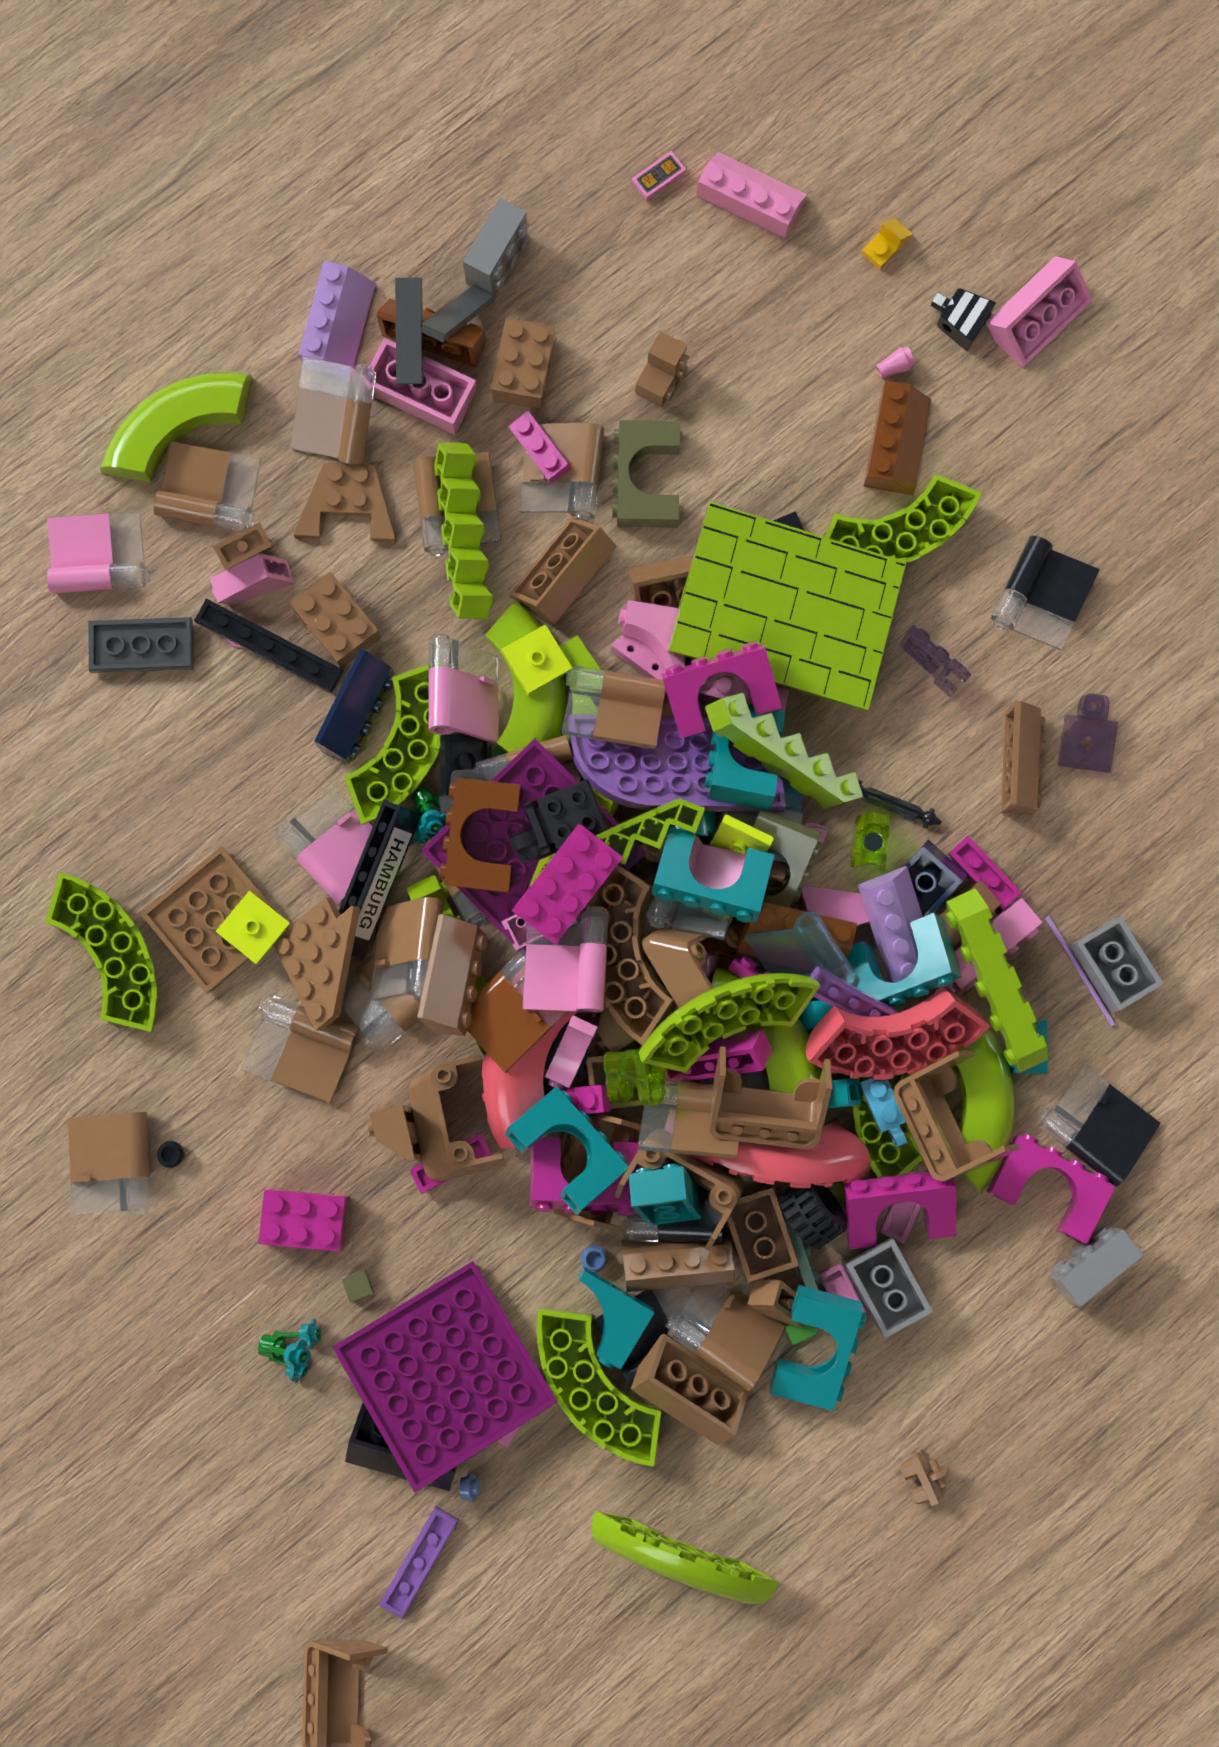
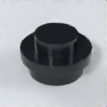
[157,1141,185,1168]

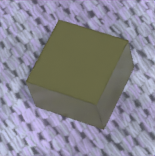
[342,1270,374,1302]

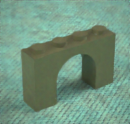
[612,420,680,528]
[754,810,822,908]

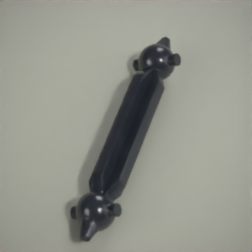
[858,779,942,829]

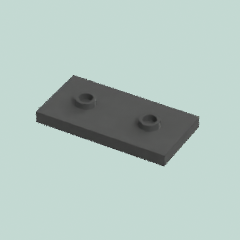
[88,617,194,673]

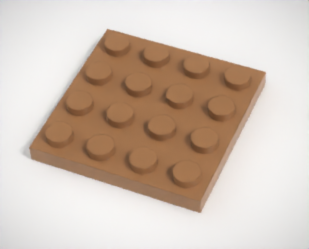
[140,846,280,994]

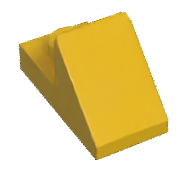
[861,218,913,270]

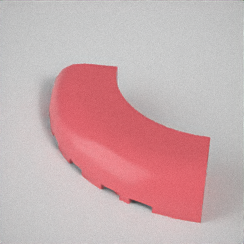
[482,978,578,1149]
[805,987,991,1080]
[693,1122,871,1188]

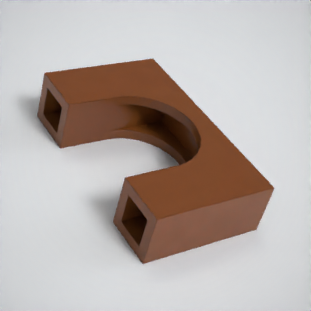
[440,777,521,892]

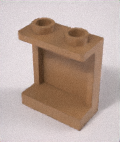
[213,522,272,570]

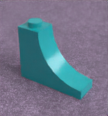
[578,1266,654,1369]

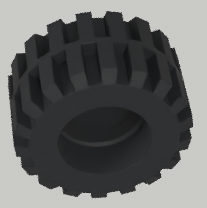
[779,1184,847,1250]

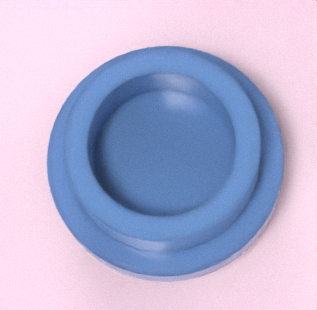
[581,1245,608,1273]
[459,1473,481,1502]

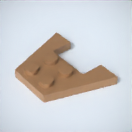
[294,462,396,542]

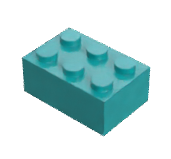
[629,1164,702,1226]

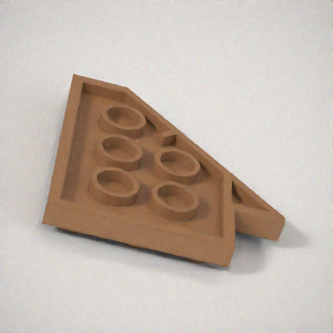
[274,897,360,1031]

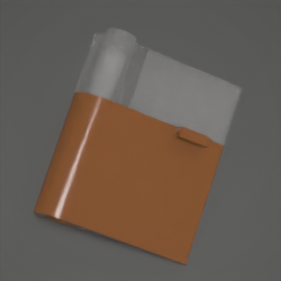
[467,947,568,1073]

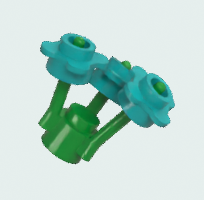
[411,788,447,844]
[258,1319,321,1383]

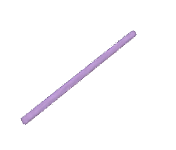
[1045,916,1116,1026]

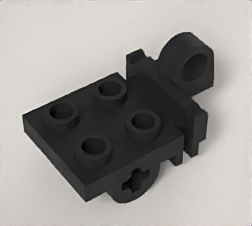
[510,779,608,864]

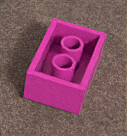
[258,1189,349,1251]

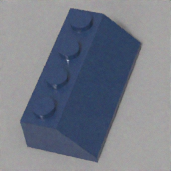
[314,648,394,765]

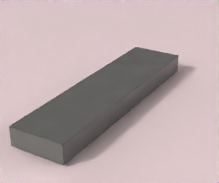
[395,278,423,385]
[421,285,495,342]

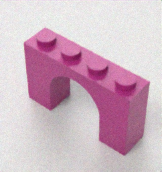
[662,641,782,739]
[986,1133,1115,1244]
[530,1138,641,1216]
[843,1172,956,1249]

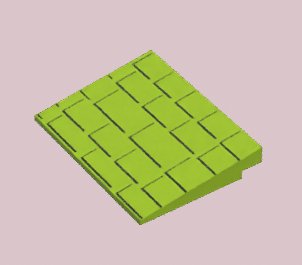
[667,501,906,711]

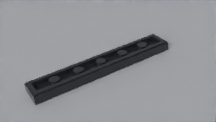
[194,598,344,694]

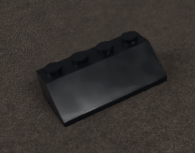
[345,1403,457,1491]

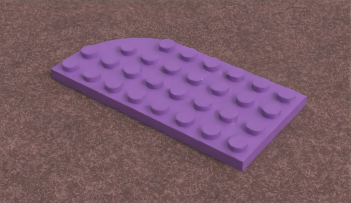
[568,716,786,812]

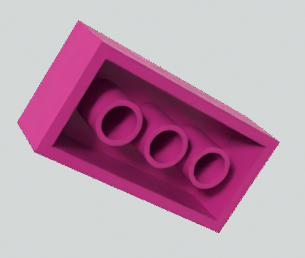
[512,823,623,945]

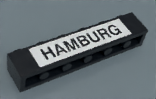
[339,800,422,961]

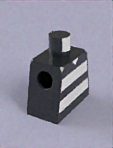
[930,288,996,351]

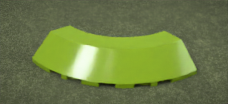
[344,660,442,825]

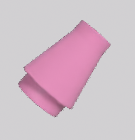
[876,347,916,379]

